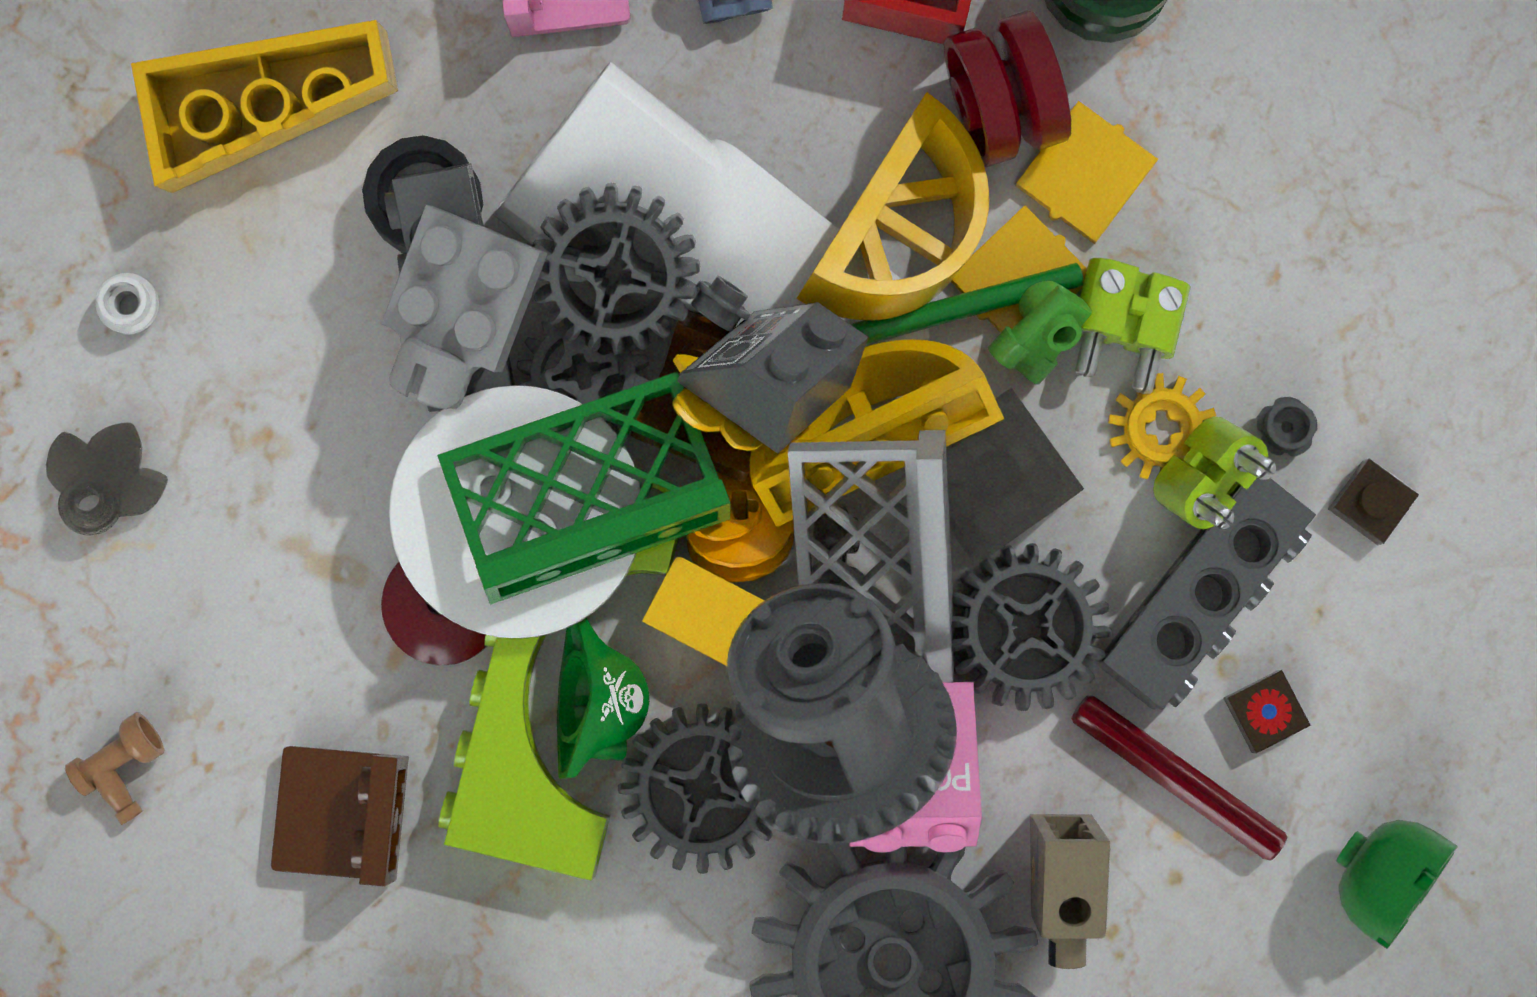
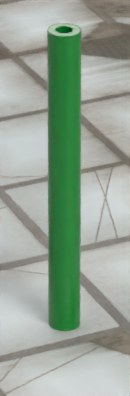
[850,263,1083,345]

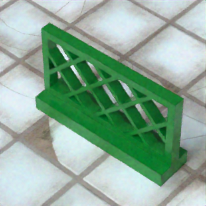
[437,372,731,605]

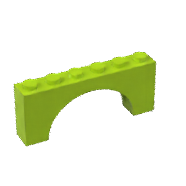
[438,538,679,881]

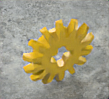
[1108,373,1217,480]

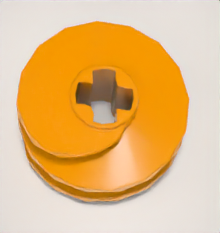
[685,472,794,582]

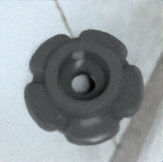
[691,276,750,331]
[1256,397,1317,456]

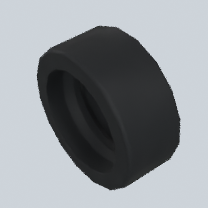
[362,135,483,253]

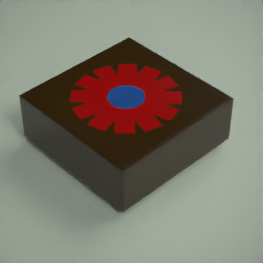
[1223,670,1311,753]

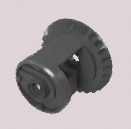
[727,583,957,844]

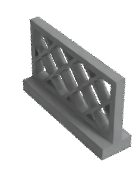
[788,430,955,683]

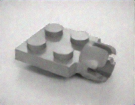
[381,205,548,409]

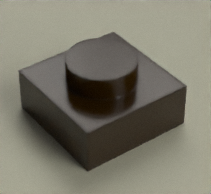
[1328,458,1419,545]

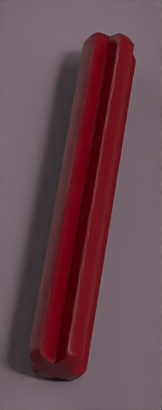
[1071,696,1288,861]

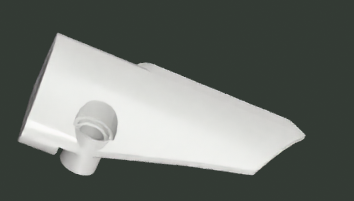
[493,62,930,347]

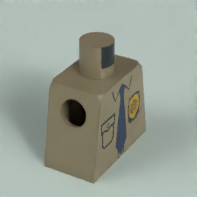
[1030,814,1110,969]

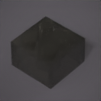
[946,388,1084,566]

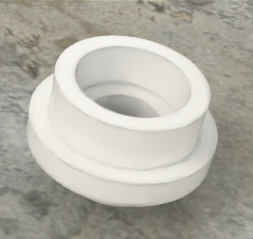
[96,273,159,334]

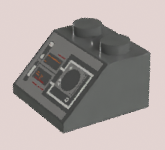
[678,302,869,453]

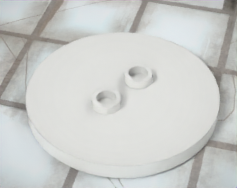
[389,386,641,638]

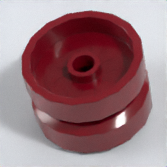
[944,10,1071,167]

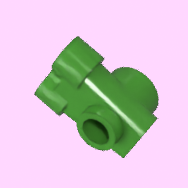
[988,281,1092,385]

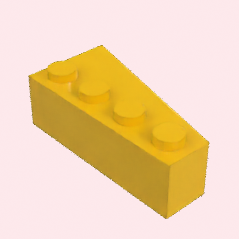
[131,20,398,193]

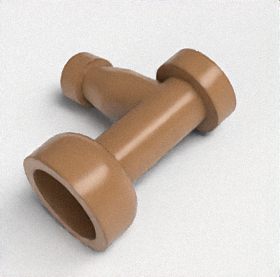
[65,712,165,825]

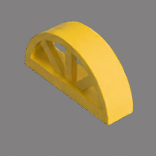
[796,92,989,320]
[750,339,1004,527]

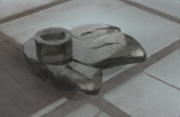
[46,422,168,535]

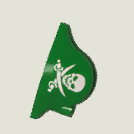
[557,618,650,779]

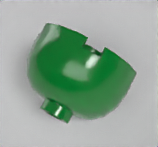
[1336,820,1458,949]

